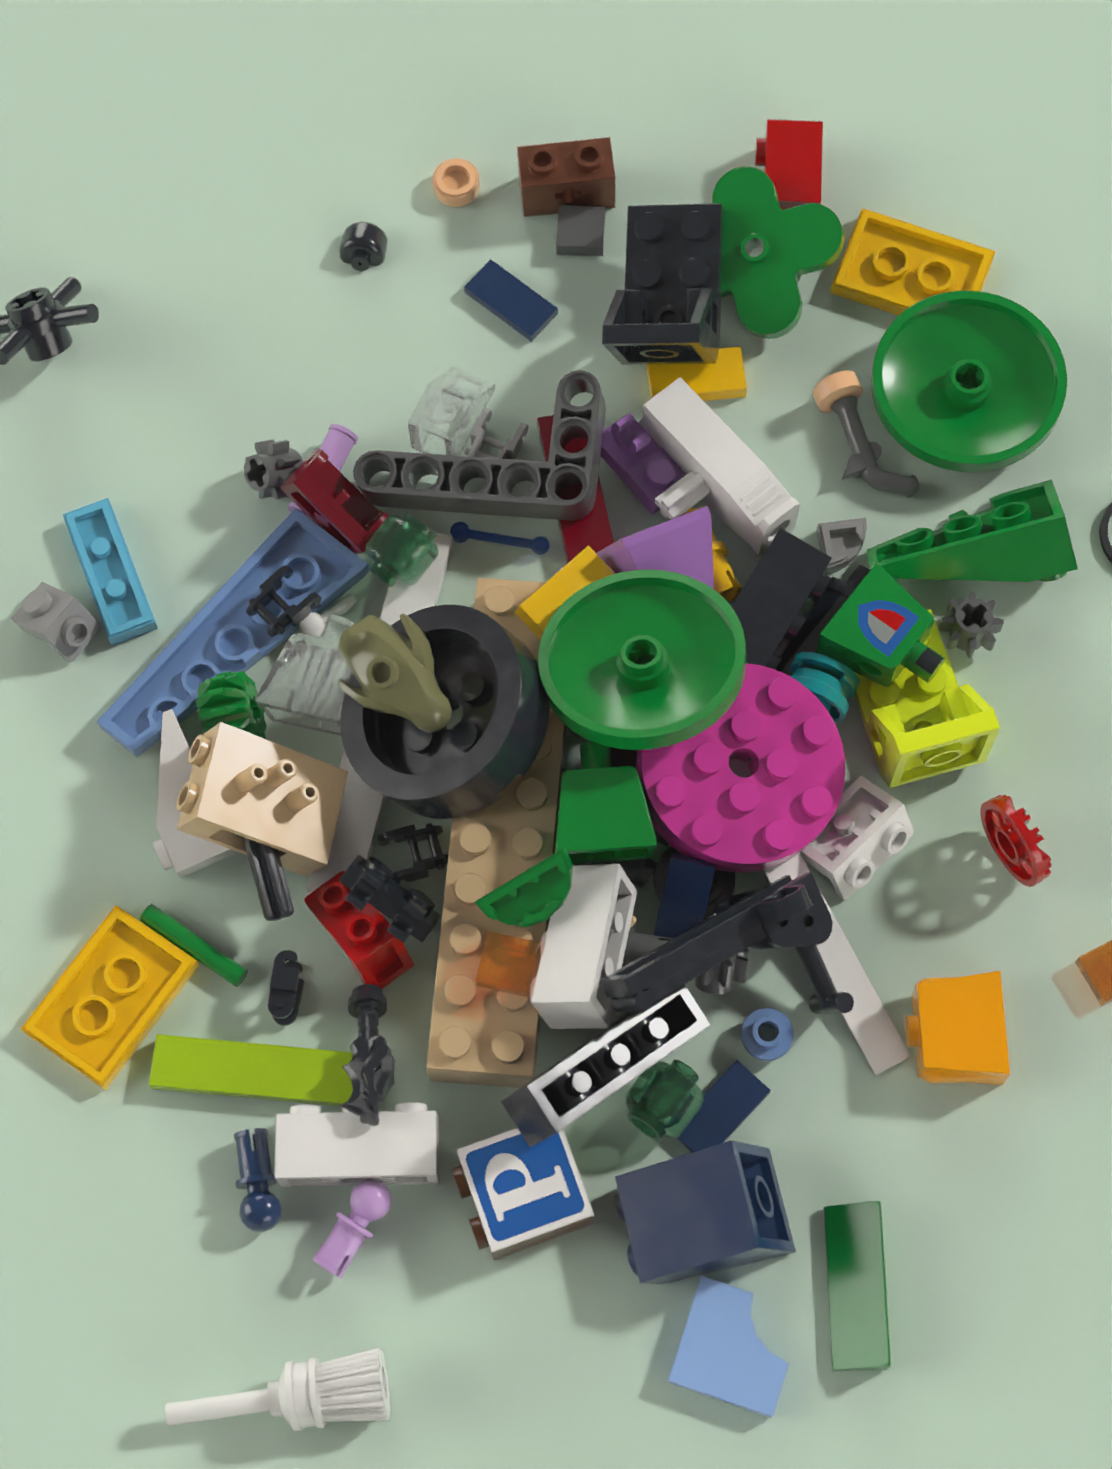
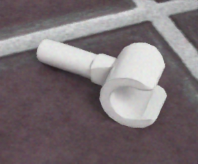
[299,594,357,652]

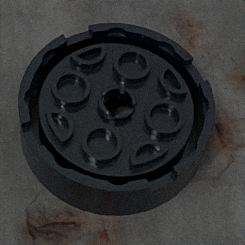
[341,605,550,819]

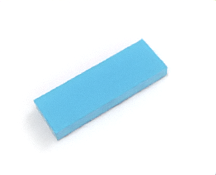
[62,498,158,645]

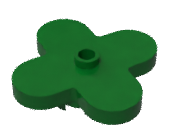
[712,166,845,339]

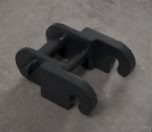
[246,565,322,637]
[377,823,448,884]
[268,950,304,1026]

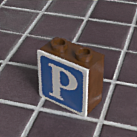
[451,1128,594,1260]

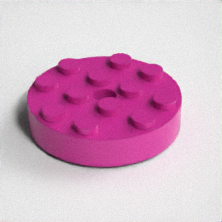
[635,663,845,872]

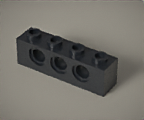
[500,985,711,1147]

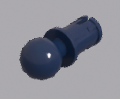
[234,1128,282,1232]

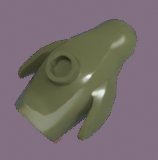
[337,613,452,733]

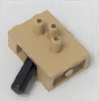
[176,722,349,921]

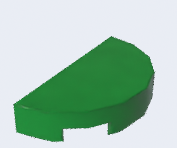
[474,846,573,928]

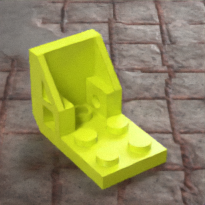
[854,609,1000,788]

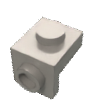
[11,582,101,662]

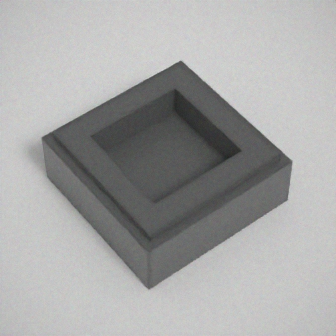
[556,205,605,256]

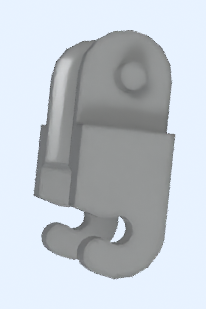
[464,408,529,460]

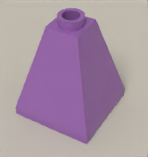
[596,506,714,589]

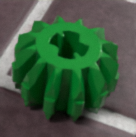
[196,671,267,739]

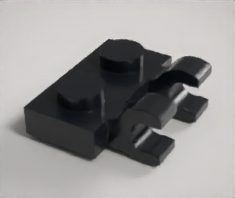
[339,854,440,943]

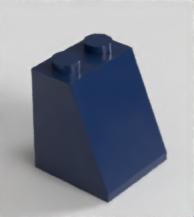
[615,1140,796,1284]

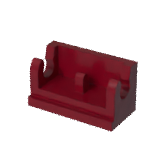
[280,448,391,554]

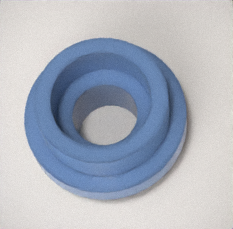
[741,1008,794,1061]

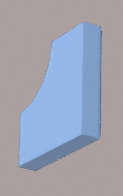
[668,1276,789,1418]

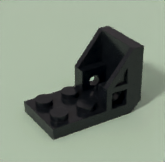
[602,203,724,365]

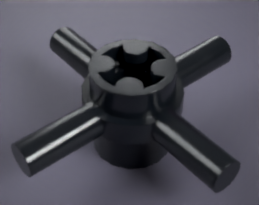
[0,277,99,365]

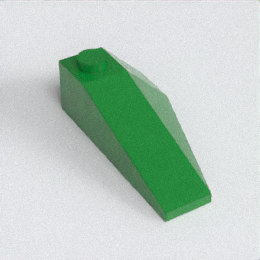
[866,479,1078,582]

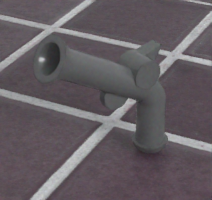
[831,396,919,498]

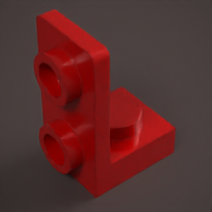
[304,871,415,989]

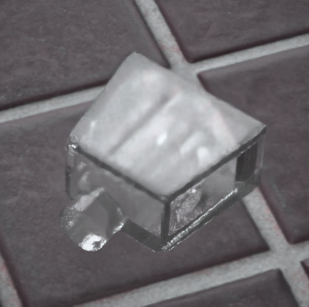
[255,615,354,736]

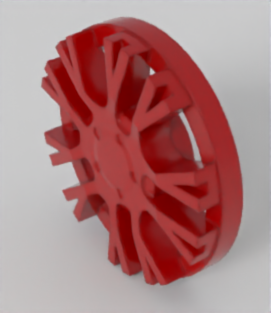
[980,794,1052,887]

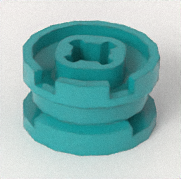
[790,652,860,722]

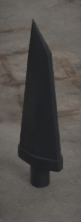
[777,565,870,676]

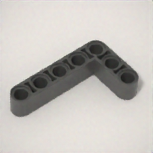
[353,370,606,521]

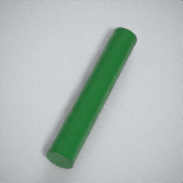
[140,904,248,987]

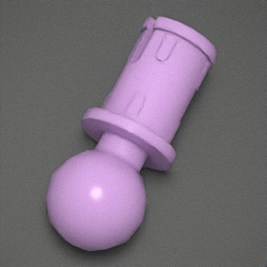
[312,1179,392,1278]

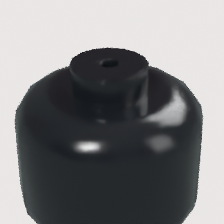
[339,222,387,271]

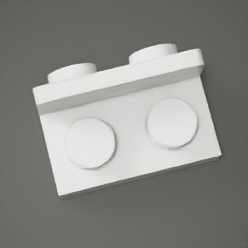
[800,776,914,900]

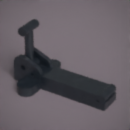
[600,872,854,1014]

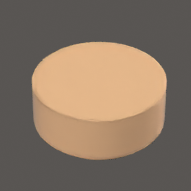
[433,158,480,207]
[812,370,863,412]

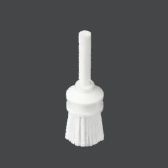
[165,1347,391,1432]

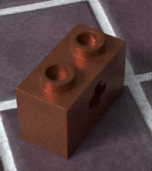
[517,137,615,217]

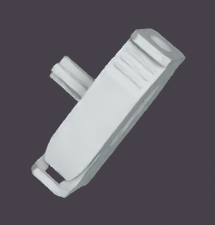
[638,377,800,556]

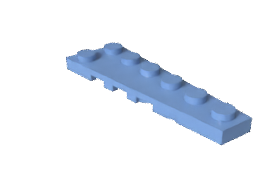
[97,508,370,757]

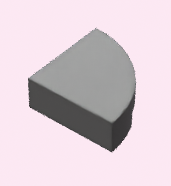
[817,518,867,575]

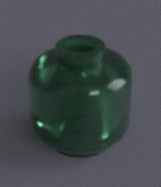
[365,512,439,587]
[625,1059,704,1141]

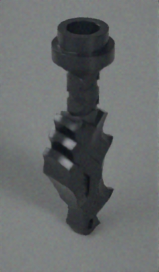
[341,984,395,1126]

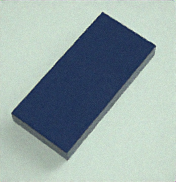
[464,259,558,342]
[654,853,717,938]
[670,1060,771,1153]

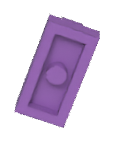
[601,413,686,515]

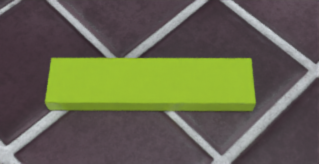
[149,1034,353,1107]

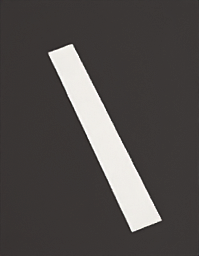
[729,759,911,1075]

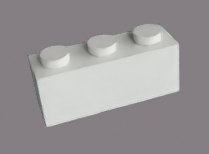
[530,864,637,1029]
[275,1103,439,1187]

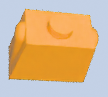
[905,970,1010,1085]

